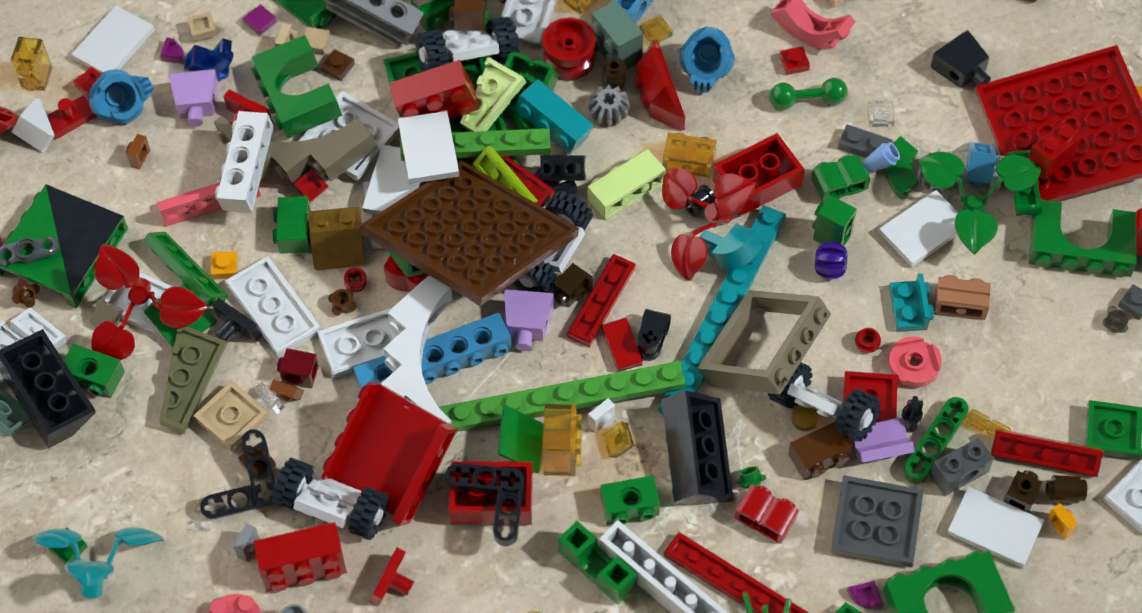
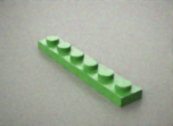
[400,129,551,161]

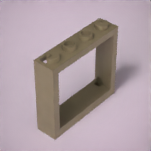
[697,290,831,395]

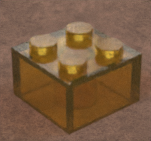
[542,404,582,476]

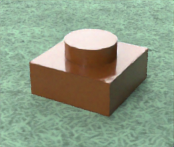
[126,134,151,169]
[269,379,304,402]

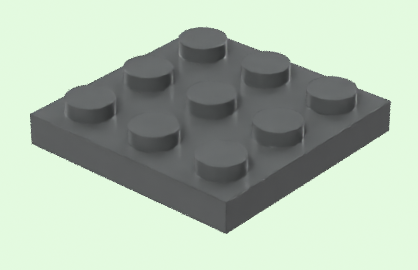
[831,475,924,568]

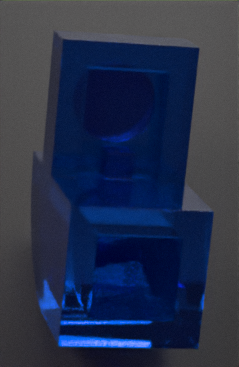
[184,38,234,81]

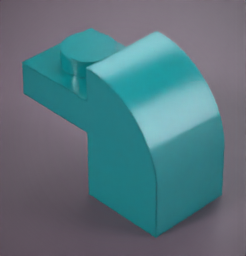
[699,223,763,270]

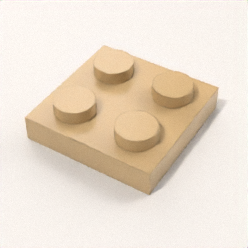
[193,381,270,452]

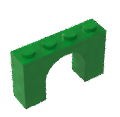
[251,35,342,138]
[1029,200,1137,277]
[883,551,1015,613]

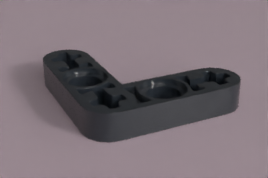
[200,429,276,519]
[445,463,524,546]

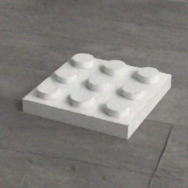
[299,91,400,181]

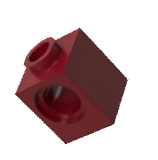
[277,348,319,389]

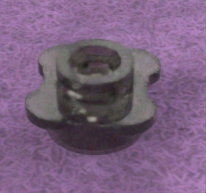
[1103,306,1132,333]

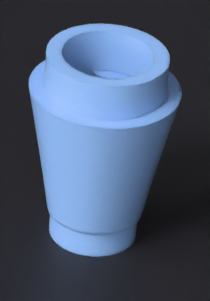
[862,142,900,174]

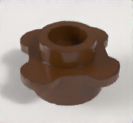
[12,279,40,308]
[328,289,357,315]

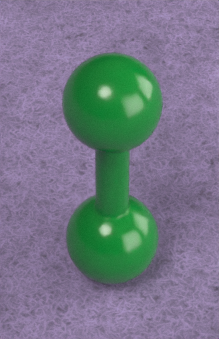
[769,78,848,110]

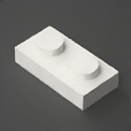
[10,308,66,349]

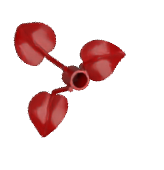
[662,168,756,280]
[91,244,207,361]

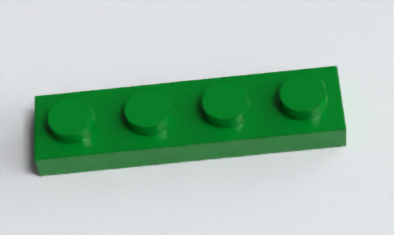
[144,232,228,305]

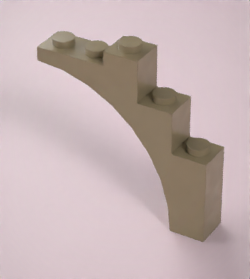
[214,116,377,184]

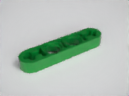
[904,397,969,484]

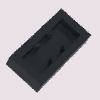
[212,298,262,343]

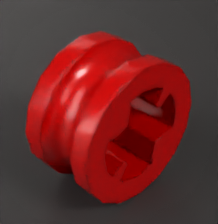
[344,267,367,293]

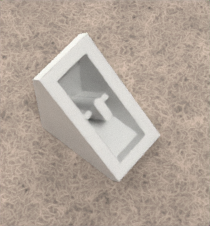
[12,98,55,152]

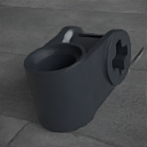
[638,309,671,361]

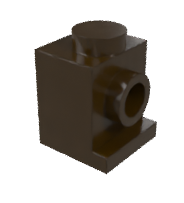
[553,263,593,307]
[1003,470,1043,513]

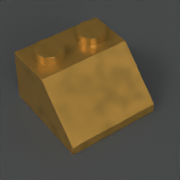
[309,207,365,270]

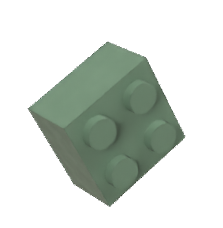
[590,1,643,70]

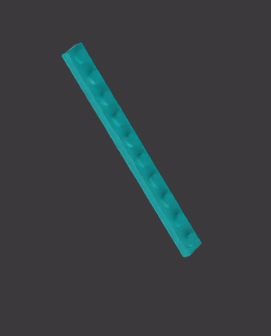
[658,205,786,414]

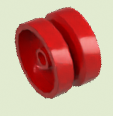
[542,17,596,81]

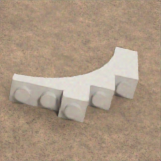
[381,275,452,425]

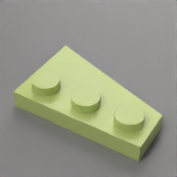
[460,57,526,132]

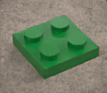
[1085,400,1142,459]

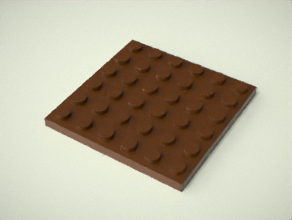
[360,160,579,306]

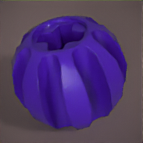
[815,241,848,280]

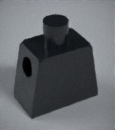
[930,30,991,88]

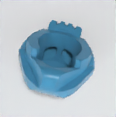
[679,26,735,93]
[89,69,154,124]

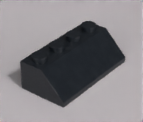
[0,329,96,449]
[662,390,734,505]

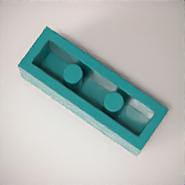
[514,79,594,155]

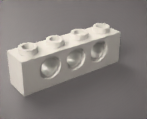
[215,111,274,213]

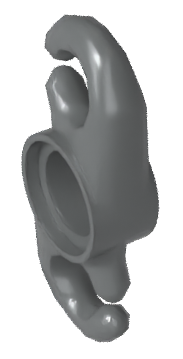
[0,236,59,266]

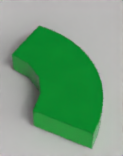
[886,136,919,199]

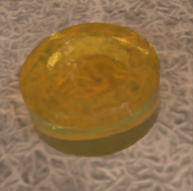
[791,405,819,432]

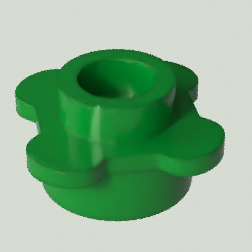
[736,466,766,489]

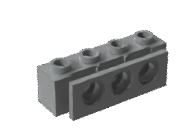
[323,0,424,47]

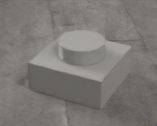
[234,524,259,561]

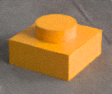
[211,251,238,279]
[1047,503,1078,540]

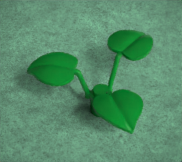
[918,152,1041,254]

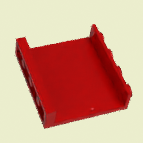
[321,382,458,526]

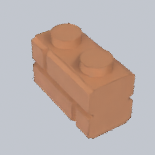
[934,275,991,320]

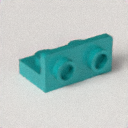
[889,274,934,332]

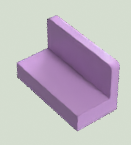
[853,417,914,463]

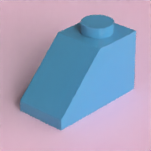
[965,142,996,186]

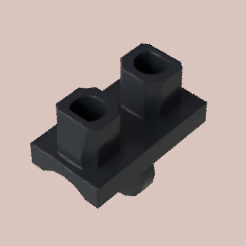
[540,155,586,181]

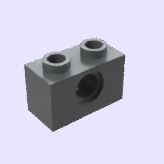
[929,437,994,496]

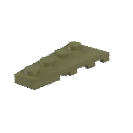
[160,326,227,434]

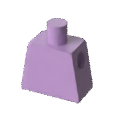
[169,69,219,127]
[504,289,554,351]

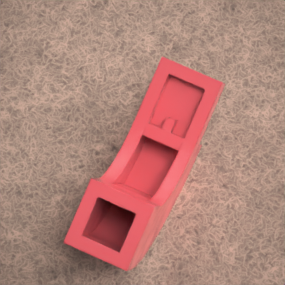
[770,0,856,49]

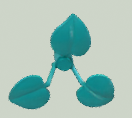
[32,527,164,598]

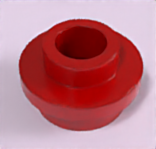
[855,328,881,353]

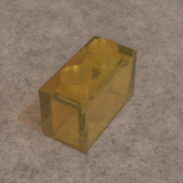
[11,36,53,91]
[662,132,717,178]

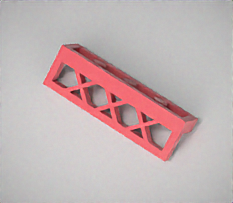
[157,182,261,227]

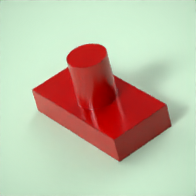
[223,89,273,125]
[47,95,97,140]
[369,547,414,607]

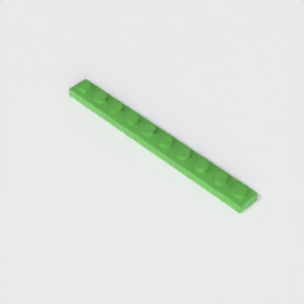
[439,361,686,432]

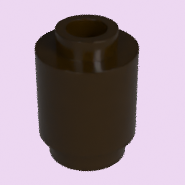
[602,58,626,90]
[1045,475,1087,504]

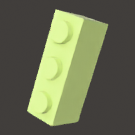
[587,149,666,220]

